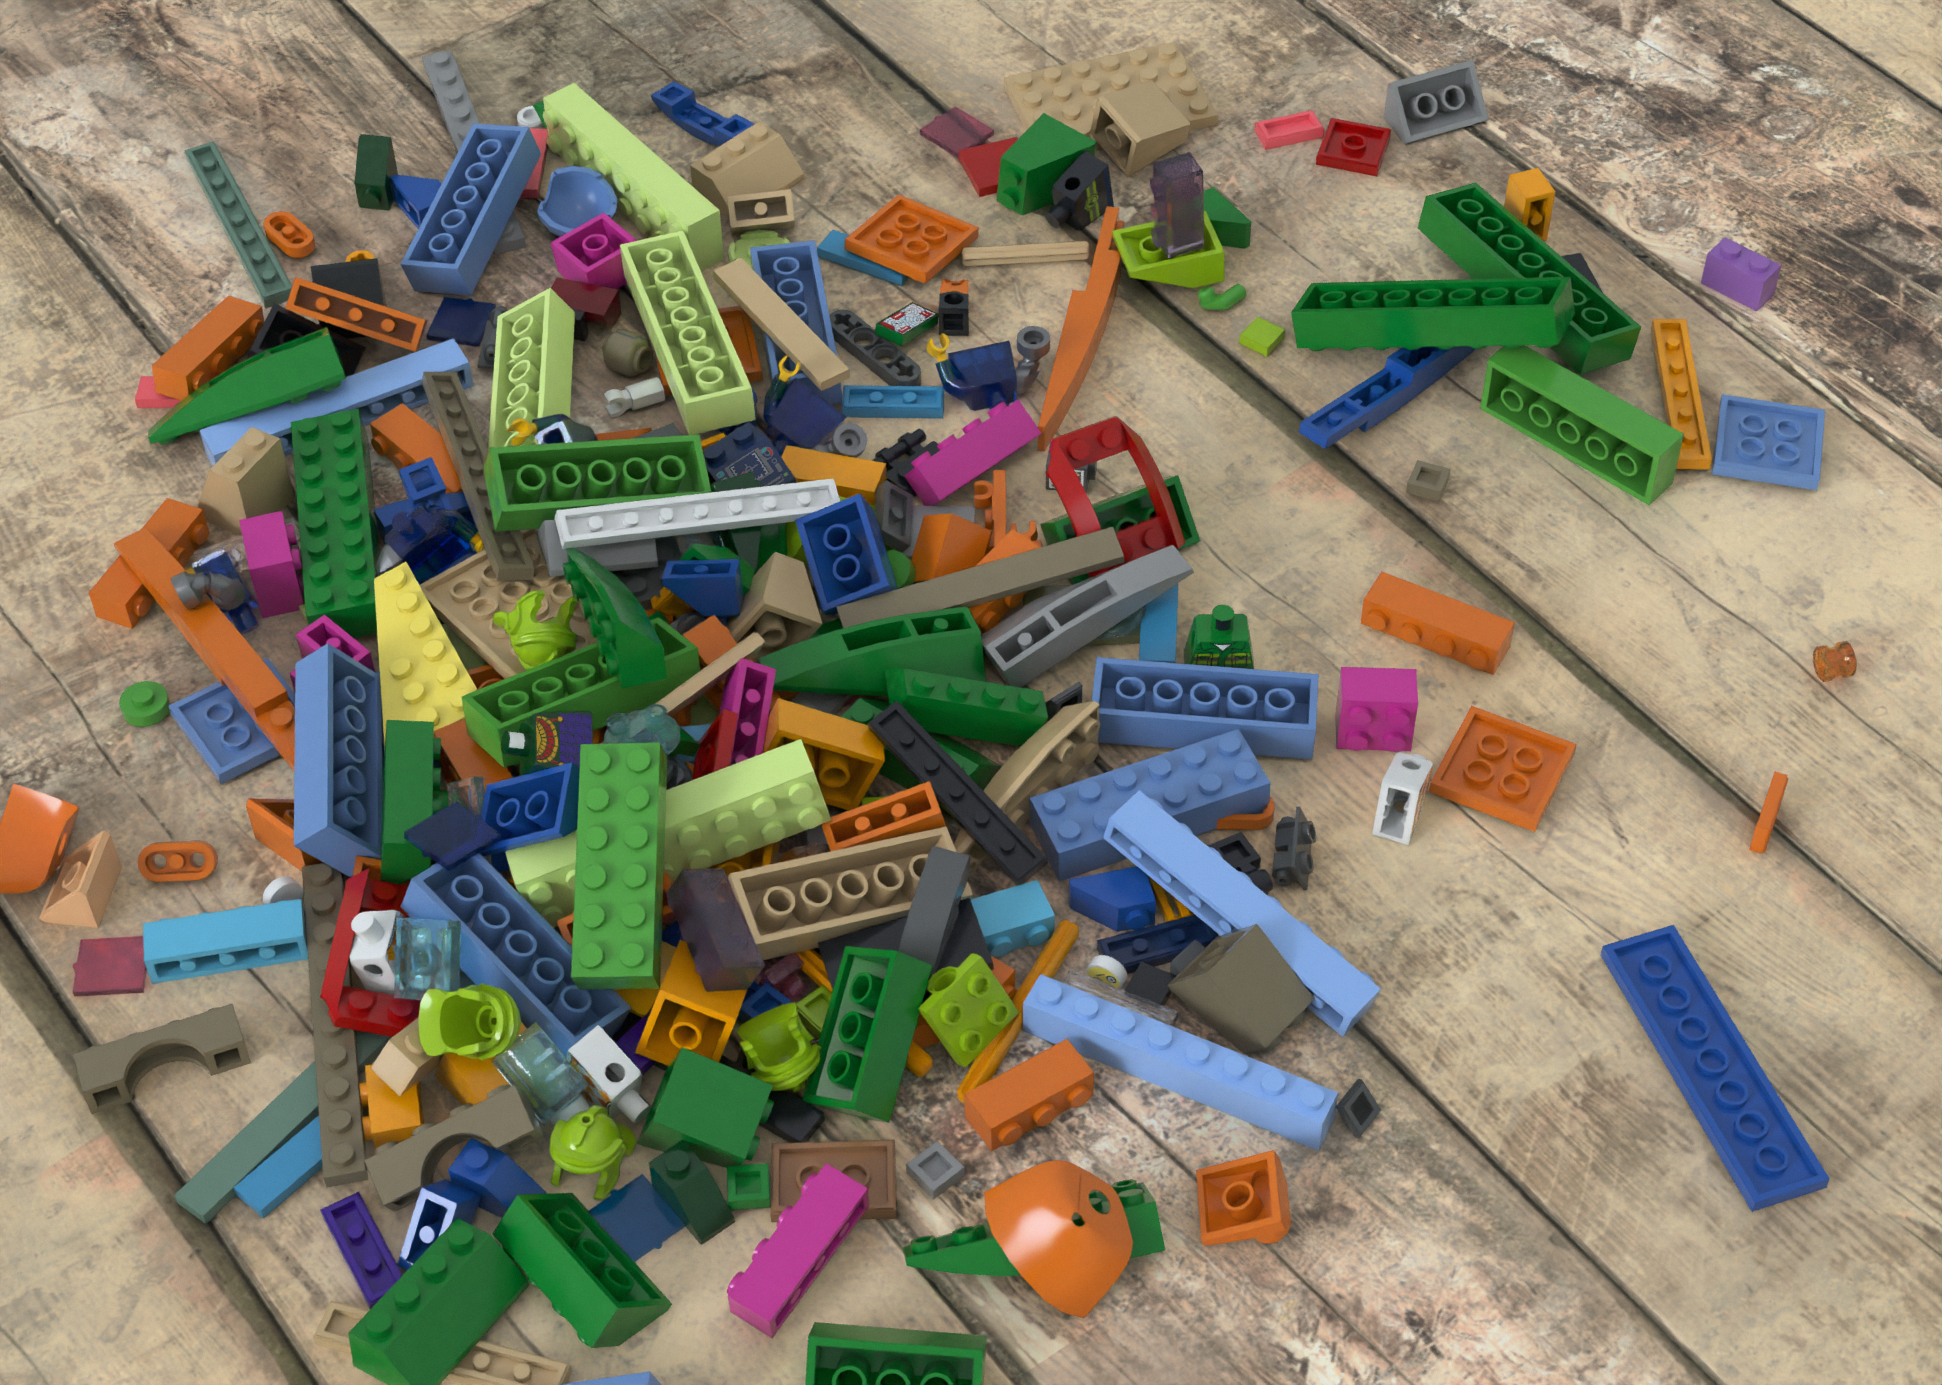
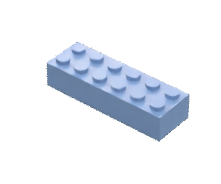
[400,123,541,296]
[750,240,842,411]
[294,643,383,877]
[1092,657,1319,759]
[1029,729,1271,882]
[400,843,631,1073]

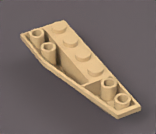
[954,701,1100,877]

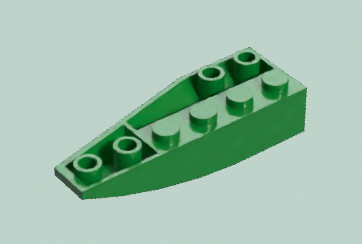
[148,327,346,445]
[563,548,667,689]
[757,606,986,697]
[902,1179,1166,1276]

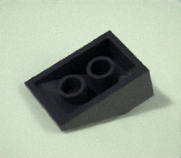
[246,303,366,377]

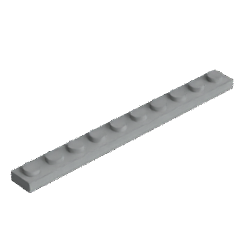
[422,50,526,255]

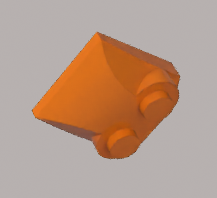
[1196,1150,1291,1246]

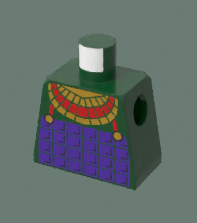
[501,711,593,776]

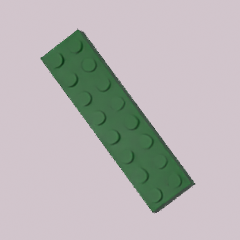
[1418,183,1641,375]
[1291,277,1575,351]
[291,408,380,638]

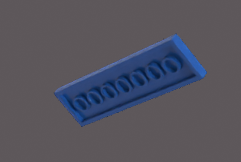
[1601,925,1830,1212]

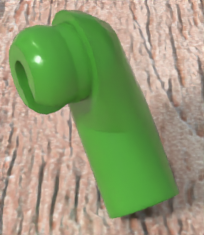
[1197,284,1247,310]

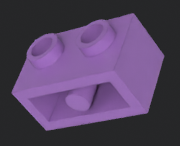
[1701,237,1781,311]

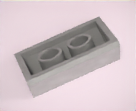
[1384,60,1489,144]
[537,520,658,577]

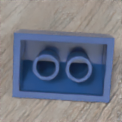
[795,493,898,615]
[474,762,580,857]

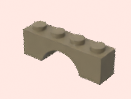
[73,1003,251,1114]
[364,1085,544,1211]

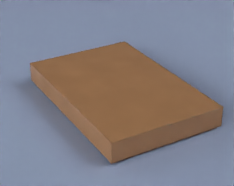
[770,1140,897,1222]

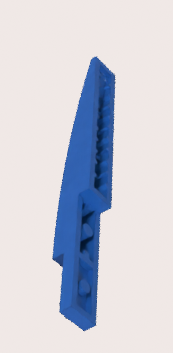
[1299,346,1476,449]

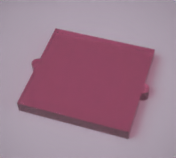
[920,106,994,158]
[73,936,147,997]

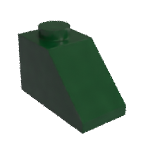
[354,134,398,211]
[649,1140,735,1245]

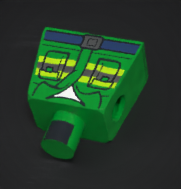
[1184,605,1254,669]

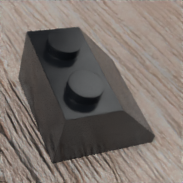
[311,258,387,339]

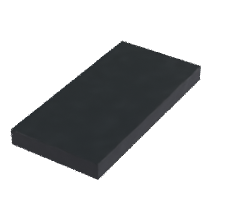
[818,898,994,991]

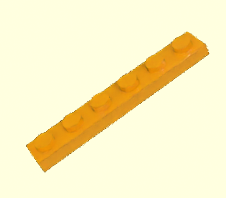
[1651,319,1712,470]

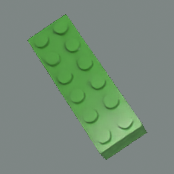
[1480,345,1684,505]
[483,434,712,532]
[461,617,700,768]
[571,742,667,990]

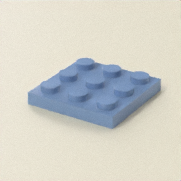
[1712,394,1825,490]
[168,657,295,784]

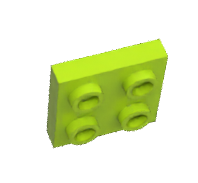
[918,953,1019,1068]

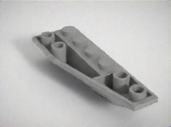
[981,545,1194,688]

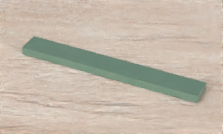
[184,142,292,308]
[174,983,425,1224]

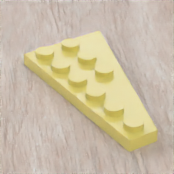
[374,562,477,749]

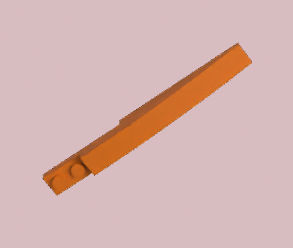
[1038,206,1124,451]
[114,527,295,771]

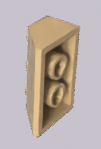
[690,121,804,218]

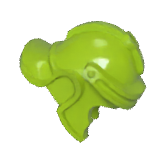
[492,590,578,670]
[419,983,521,1060]
[737,1002,821,1093]
[549,1105,636,1201]

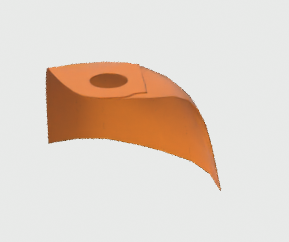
[0,783,79,893]
[985,1160,1133,1318]

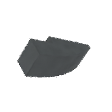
[898,846,971,978]

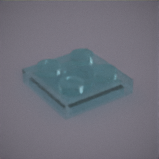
[394,917,461,1000]

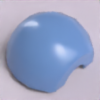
[537,166,618,237]

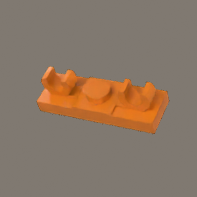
[974,470,1006,555]

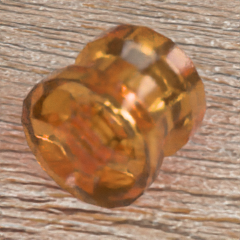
[1813,641,1857,682]

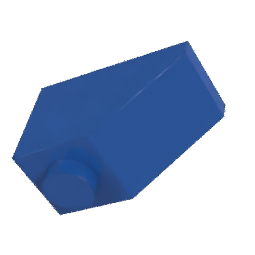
[390,174,441,229]
[662,559,744,618]
[1068,866,1156,932]
[448,1138,547,1218]
[397,1179,481,1270]

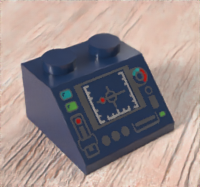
[703,422,797,487]

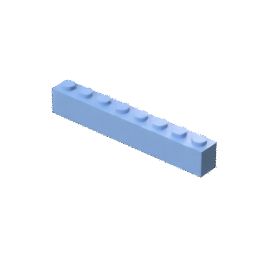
[200,338,473,466]
[1103,790,1381,1037]
[1023,974,1338,1151]

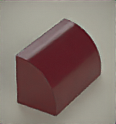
[551,277,622,326]

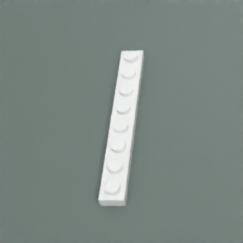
[555,478,840,549]

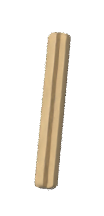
[962,241,1089,267]

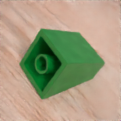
[996,113,1097,216]
[637,1047,774,1168]

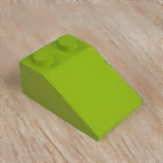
[1112,211,1225,288]

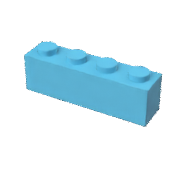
[970,880,1055,957]
[143,899,308,984]

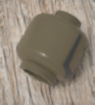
[602,329,653,377]

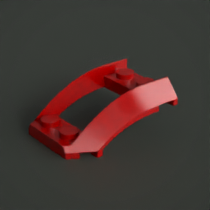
[1045,416,1186,578]
[320,868,452,1037]

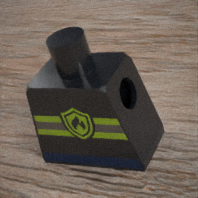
[1045,151,1114,230]

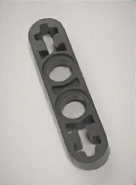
[829,309,921,386]

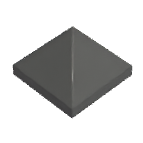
[1336,1079,1381,1138]

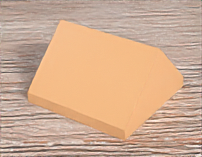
[39,830,122,928]

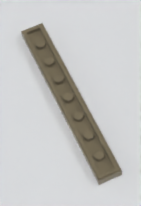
[836,527,1124,628]

